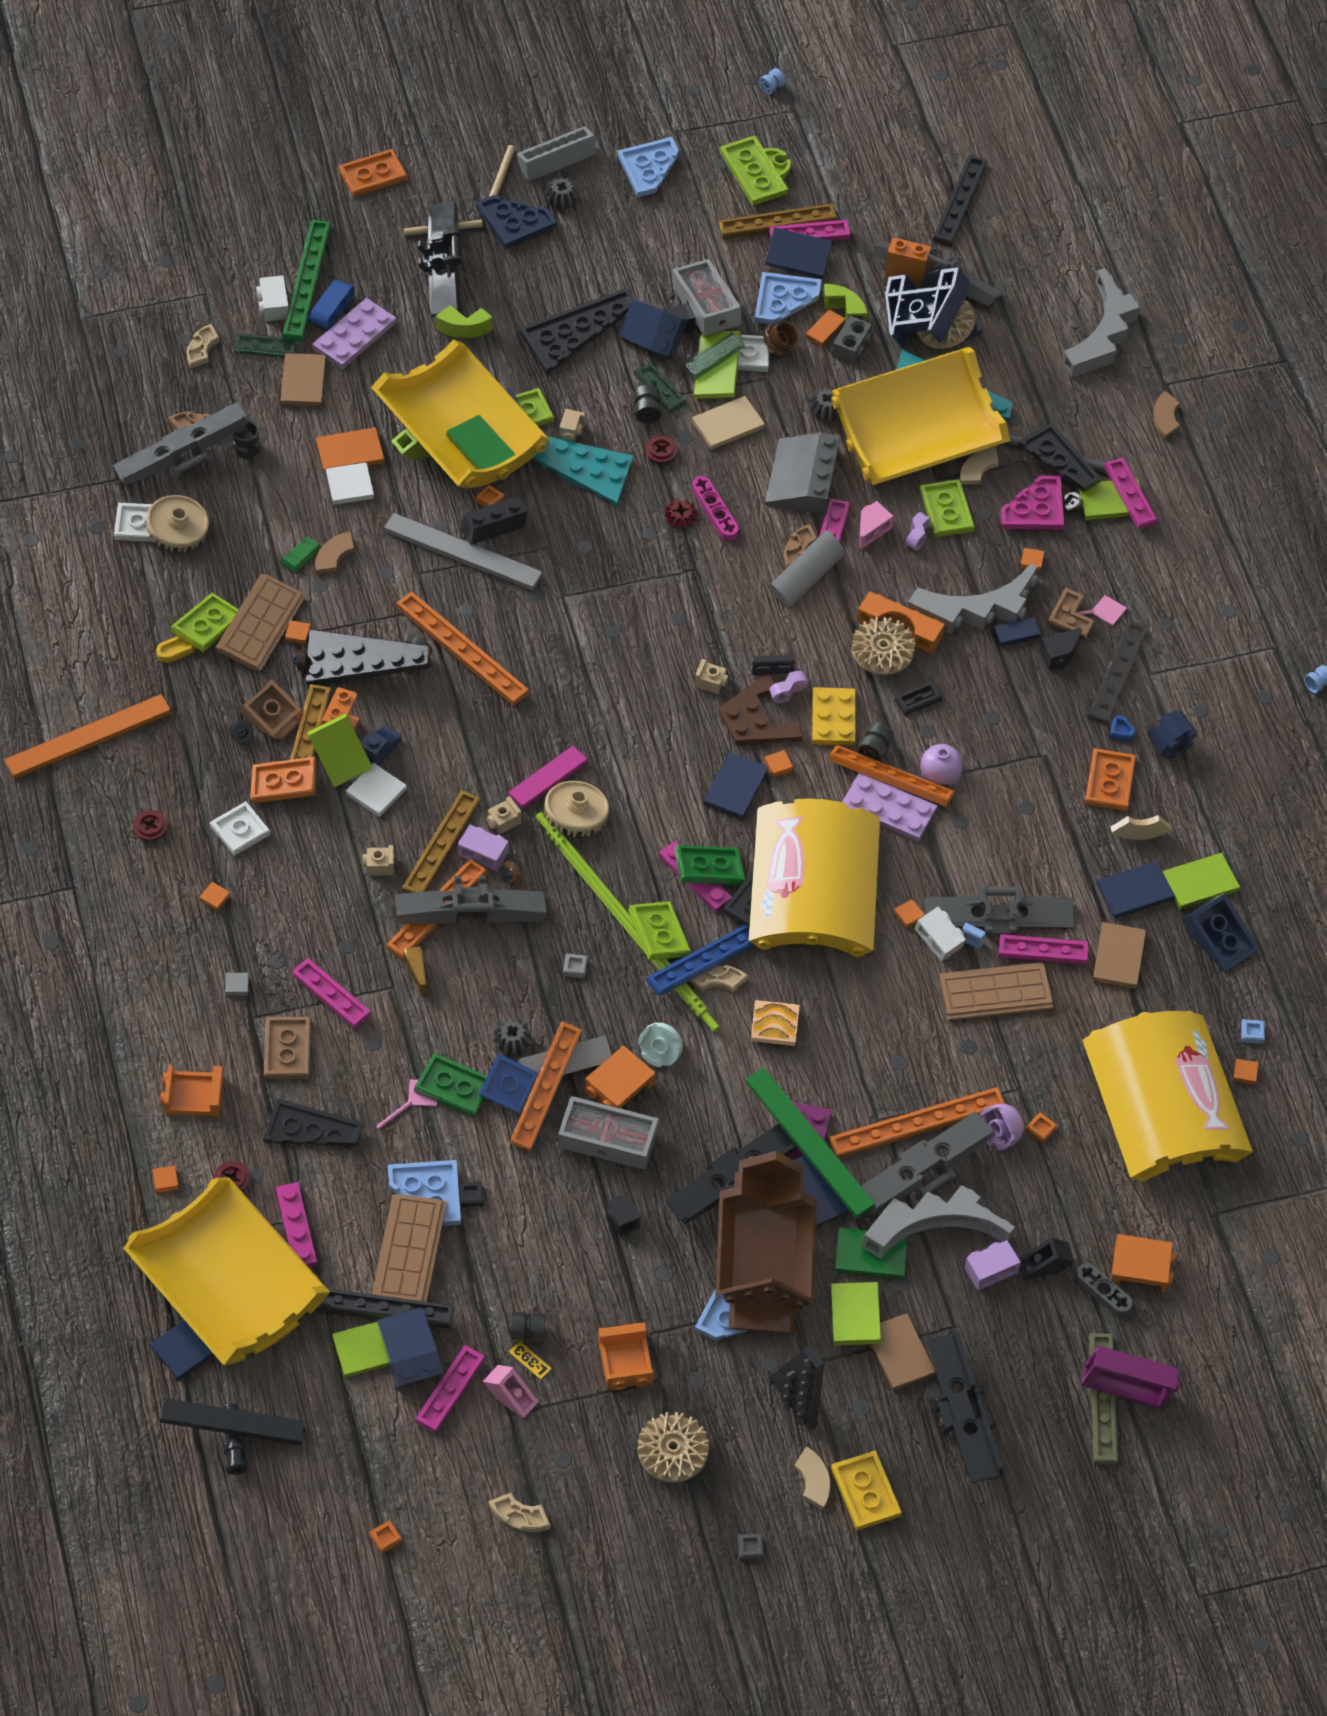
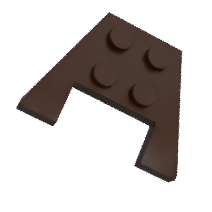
[718,673,802,745]

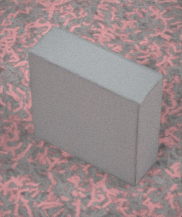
[563,953,588,979]
[225,973,249,996]

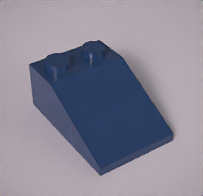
[619,298,688,357]
[1181,893,1259,972]
[377,1308,443,1388]

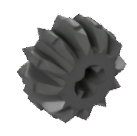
[545,177,579,210]
[810,387,839,422]
[493,1017,532,1057]

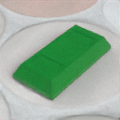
[280,536,322,574]

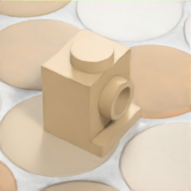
[559,409,585,442]
[695,659,729,694]
[486,796,521,835]
[363,845,394,876]

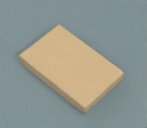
[692,396,765,450]

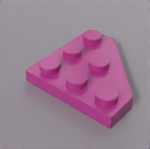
[1001,476,1064,530]

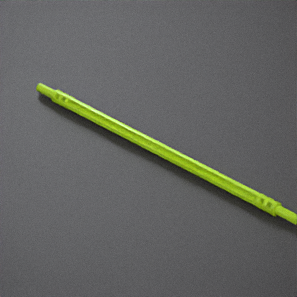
[536,812,720,1033]

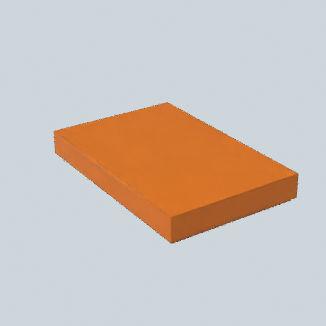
[338,149,408,197]
[316,427,384,473]
[1085,748,1136,811]
[250,757,317,804]

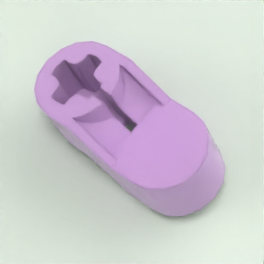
[905,512,931,551]
[770,671,809,703]

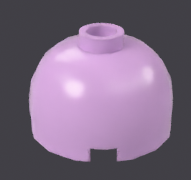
[920,744,963,786]
[980,1103,1024,1150]

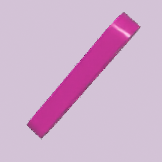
[692,476,739,541]

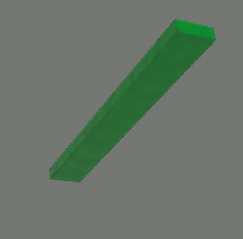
[283,220,331,342]
[745,1067,875,1218]

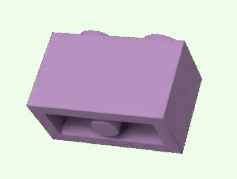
[458,825,509,872]
[965,1240,1020,1291]

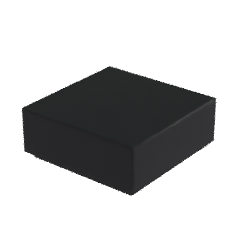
[459,1182,483,1207]

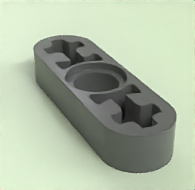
[1076,1263,1132,1317]

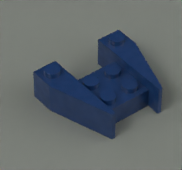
[885,267,969,348]

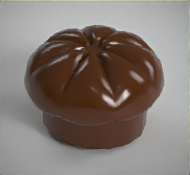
[763,322,799,357]

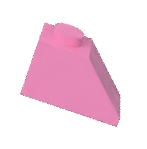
[859,501,893,549]
[483,1365,539,1418]

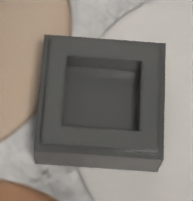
[738,1534,763,1560]

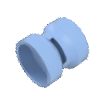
[759,68,786,94]
[1304,665,1327,694]

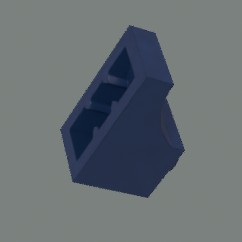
[360,725,402,766]

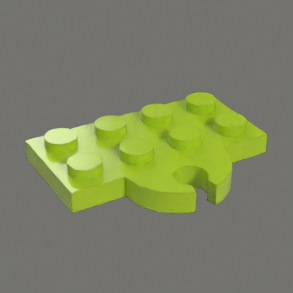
[720,136,791,206]

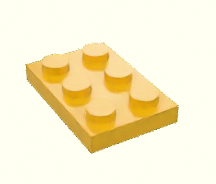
[812,687,855,746]
[831,1450,902,1531]

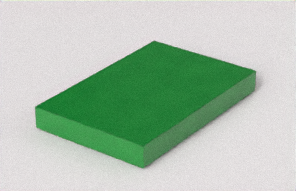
[446,415,515,470]
[674,845,746,885]
[414,1053,487,1118]
[835,1228,908,1279]

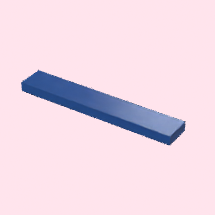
[646,925,755,997]

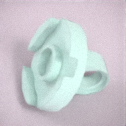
[638,1023,683,1067]

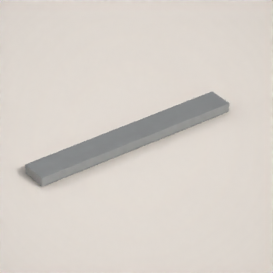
[384,513,542,591]

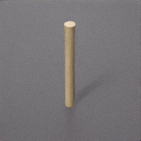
[489,145,515,196]
[404,219,483,236]

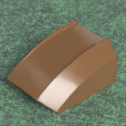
[239,679,303,740]

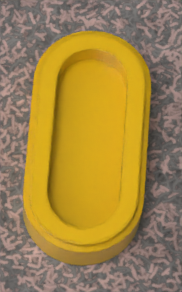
[156,636,197,663]

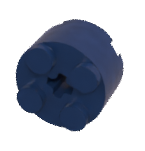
[1147,710,1198,760]

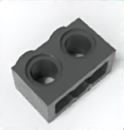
[832,316,873,365]

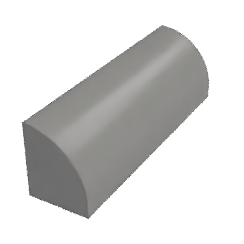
[517,126,596,182]
[771,530,845,609]
[517,1035,611,1082]

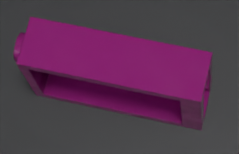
[1081,1345,1181,1409]

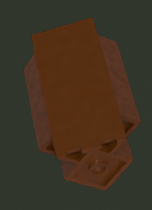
[715,1151,817,1334]

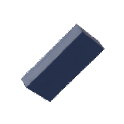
[994,617,1041,647]

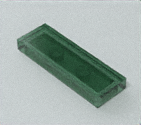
[684,332,745,380]
[234,333,297,358]
[634,362,687,414]

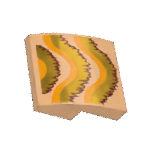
[751,1000,800,1046]

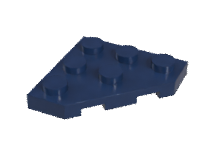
[476,195,557,249]

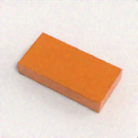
[806,309,845,347]

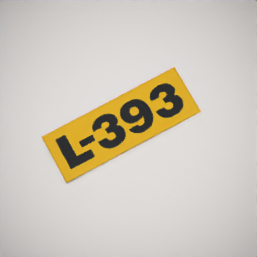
[508,1342,552,1379]

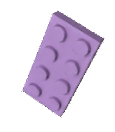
[312,298,396,370]
[842,773,937,842]

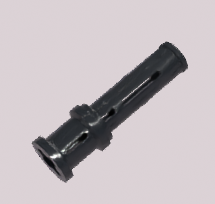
[223,1403,247,1475]

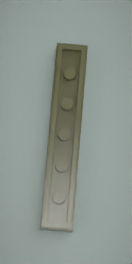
[1089,1333,1118,1465]

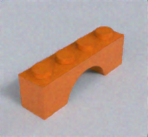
[857,591,945,654]

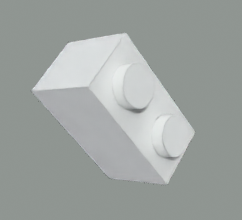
[256,275,289,321]
[914,907,966,962]

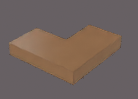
[1047,588,1095,640]

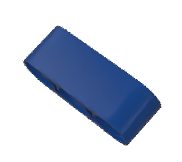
[309,279,355,330]

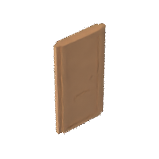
[215,573,306,672]
[939,962,1053,1021]
[372,1194,447,1302]

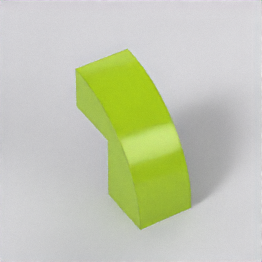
[823,284,867,322]
[436,305,493,338]
[391,428,431,460]

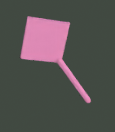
[1077,595,1127,626]
[377,1079,437,1129]

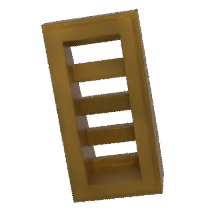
[404,947,427,996]

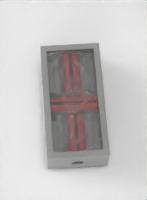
[672,259,741,336]
[558,1096,659,1170]

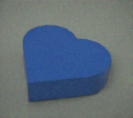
[1109,716,1135,741]

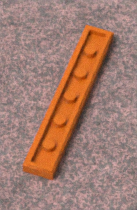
[828,745,955,807]
[386,858,487,961]
[509,1021,582,1152]

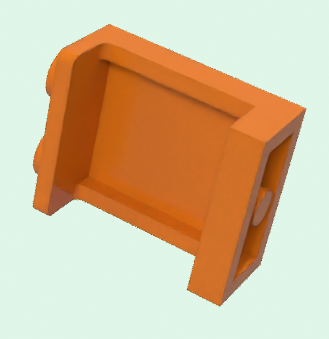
[884,238,931,289]
[322,687,360,731]
[585,1045,656,1109]
[160,1065,224,1117]
[1111,1234,1176,1293]
[598,1322,654,1390]

